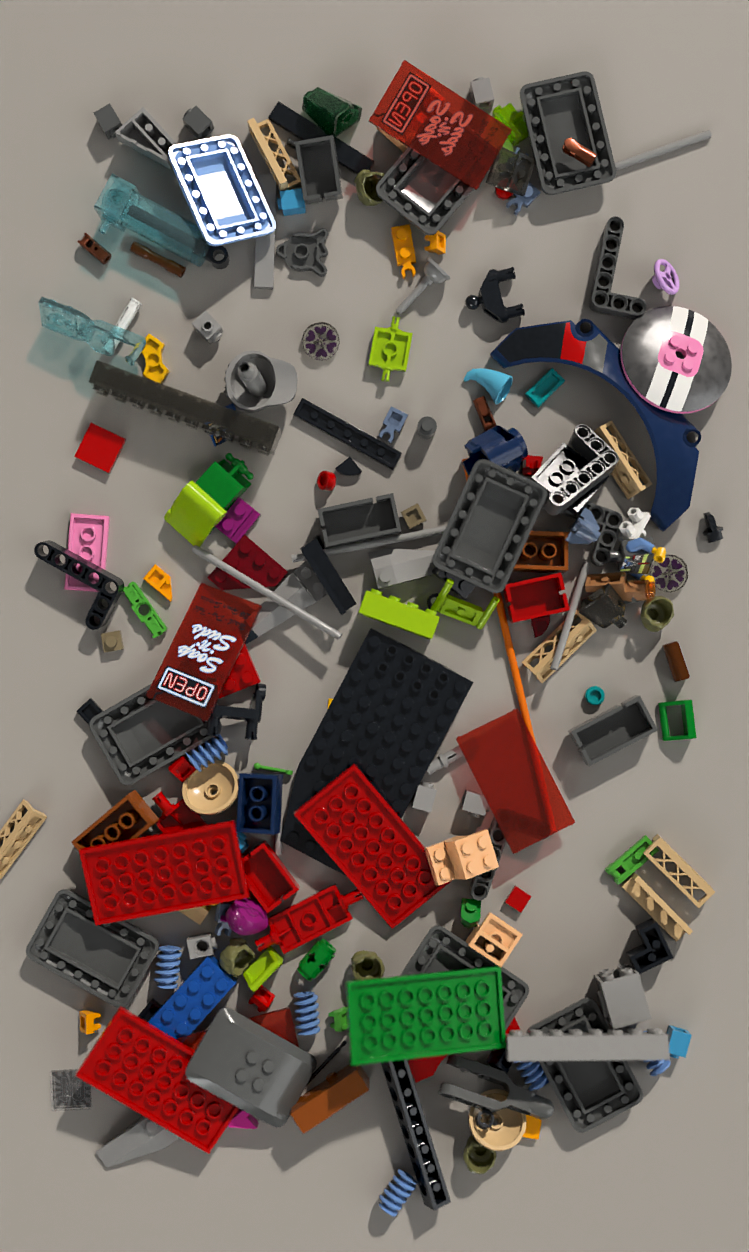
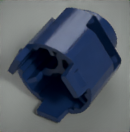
[462,425,528,475]

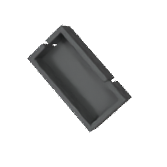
[318,493,401,548]
[568,695,658,766]

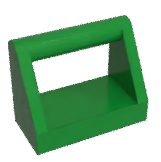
[658,699,697,741]

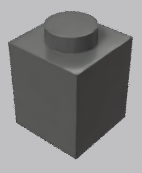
[94,103,122,140]
[182,106,214,140]

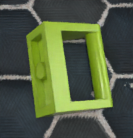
[243,946,284,992]

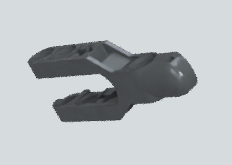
[439,1054,554,1120]

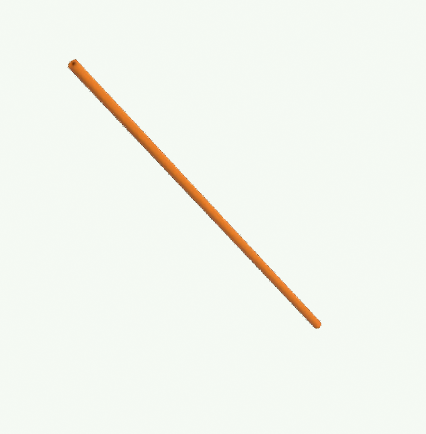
[462,458,556,832]

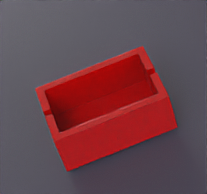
[503,573,570,623]
[242,840,300,913]

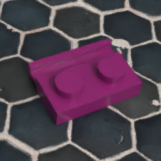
[215,497,261,544]

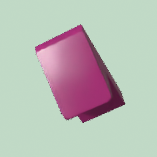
[228,1109,259,1129]

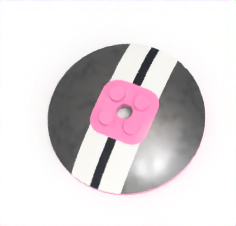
[620,306,732,414]

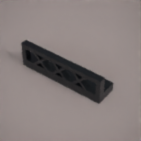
[300,539,357,615]

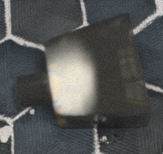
[579,583,627,629]

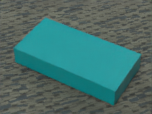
[525,368,565,408]

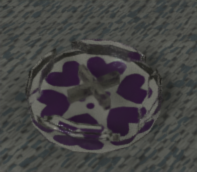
[302,322,340,361]
[649,555,688,593]

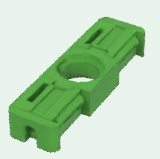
[122,582,168,638]

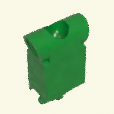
[173,453,254,535]

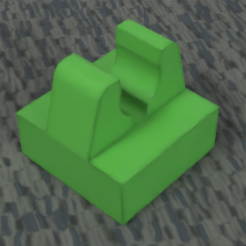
[328,1007,348,1032]

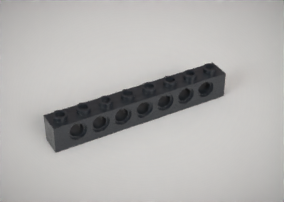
[381,1059,451,1211]

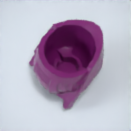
[220,898,268,936]

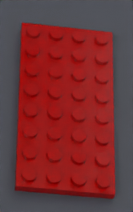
[294,763,451,929]
[79,820,250,926]
[75,1006,239,1154]

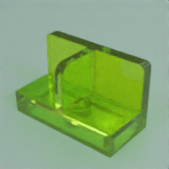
[492,103,528,147]

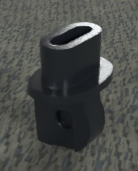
[703,512,723,543]

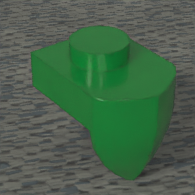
[460,898,481,929]

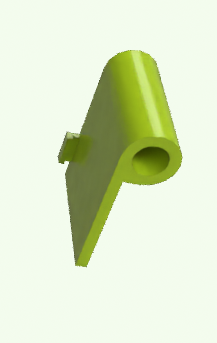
[164,480,227,547]

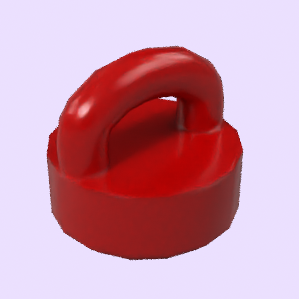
[317,471,336,491]

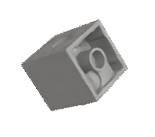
[594,963,651,1029]

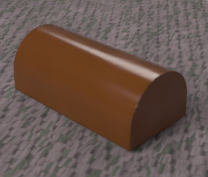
[662,641,690,682]

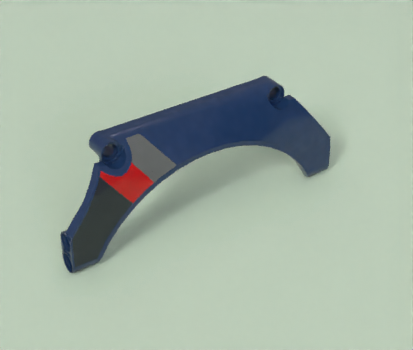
[490,319,701,532]

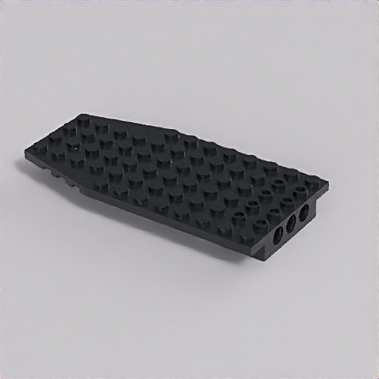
[280,628,474,876]

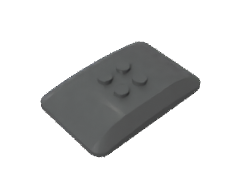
[520,71,616,195]
[376,111,498,235]
[433,459,547,593]
[89,667,222,785]
[26,889,159,1008]
[400,925,529,1051]
[526,997,643,1133]
[185,1007,317,1128]

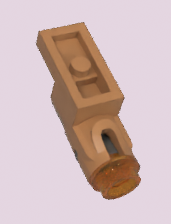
[585,572,656,604]

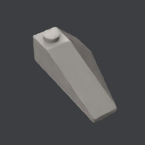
[369,548,436,590]
[96,1116,179,1168]

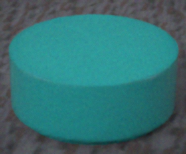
[585,686,605,705]

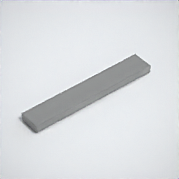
[254,174,277,289]

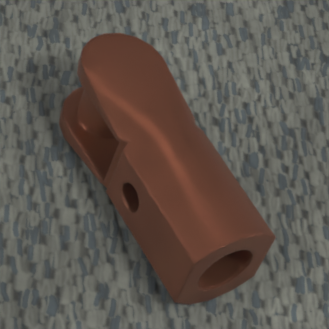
[562,138,597,168]
[77,233,112,264]
[473,396,497,431]

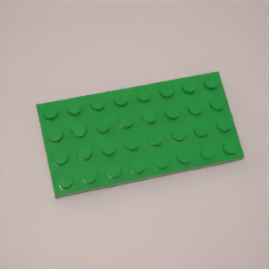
[346,966,506,1066]

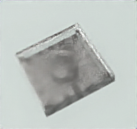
[50,1069,92,1111]

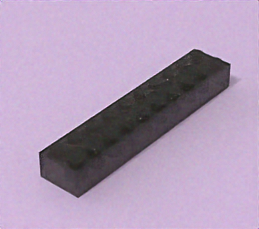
[89,360,282,456]

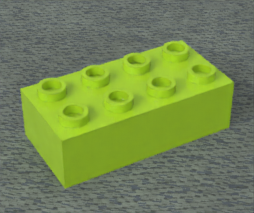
[359,588,440,640]

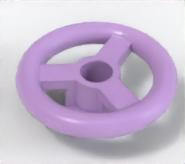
[652,259,680,295]

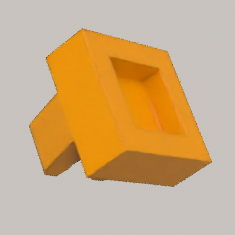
[424,231,446,255]
[79,1010,101,1034]

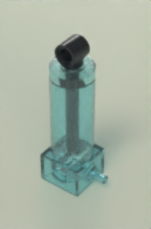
[94,173,230,269]

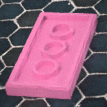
[64,513,110,592]

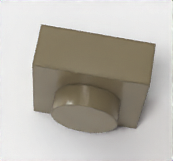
[401,503,427,530]
[101,630,124,653]

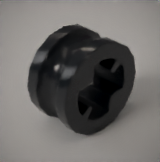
[475,1110,495,1130]

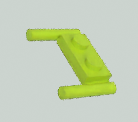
[431,578,500,630]

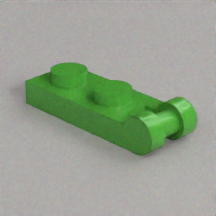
[605,835,659,885]

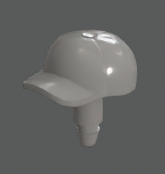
[224,351,298,413]

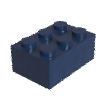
[236,772,283,835]

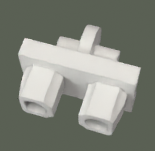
[618,507,651,541]

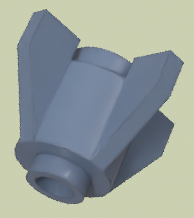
[565,507,601,544]

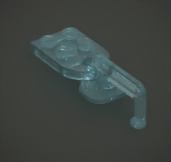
[38,297,146,366]

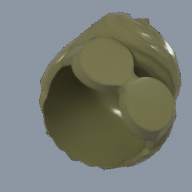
[354,169,385,206]
[641,596,674,632]
[219,938,256,977]
[351,950,385,980]
[463,1135,496,1175]

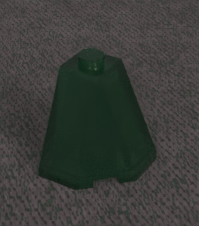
[302,87,362,138]

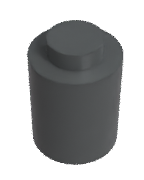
[417,416,437,439]

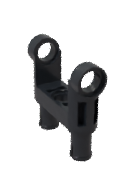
[206,678,266,740]

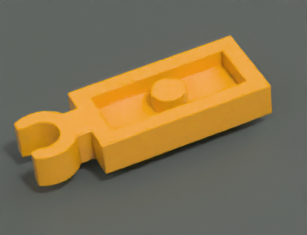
[391,224,416,279]

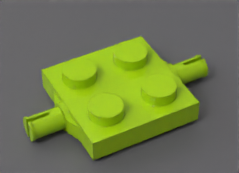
[369,316,413,382]

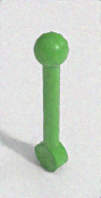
[253,763,293,775]

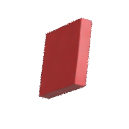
[74,423,126,474]

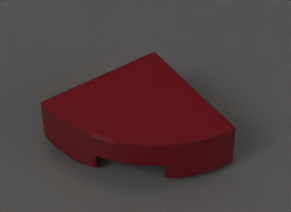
[530,615,550,638]

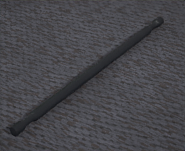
[306,1040,347,1086]

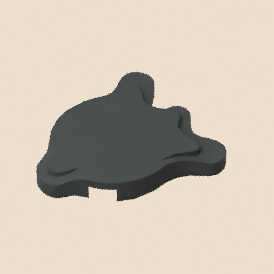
[276,228,329,277]

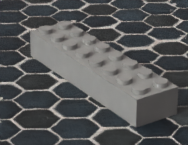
[505,1028,670,1061]

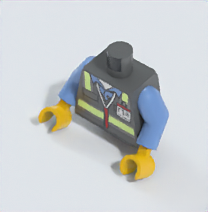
[607,537,666,591]

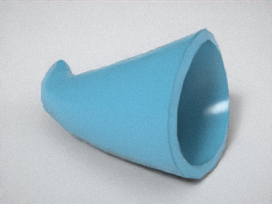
[463,368,513,405]

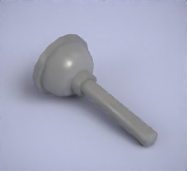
[396,257,450,315]

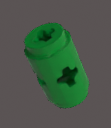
[297,938,336,981]

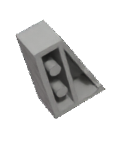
[115,107,182,170]

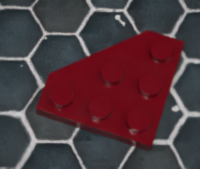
[207,535,288,591]

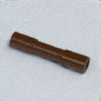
[130,241,186,278]

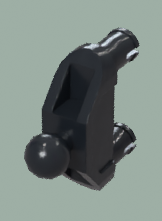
[465,267,525,323]

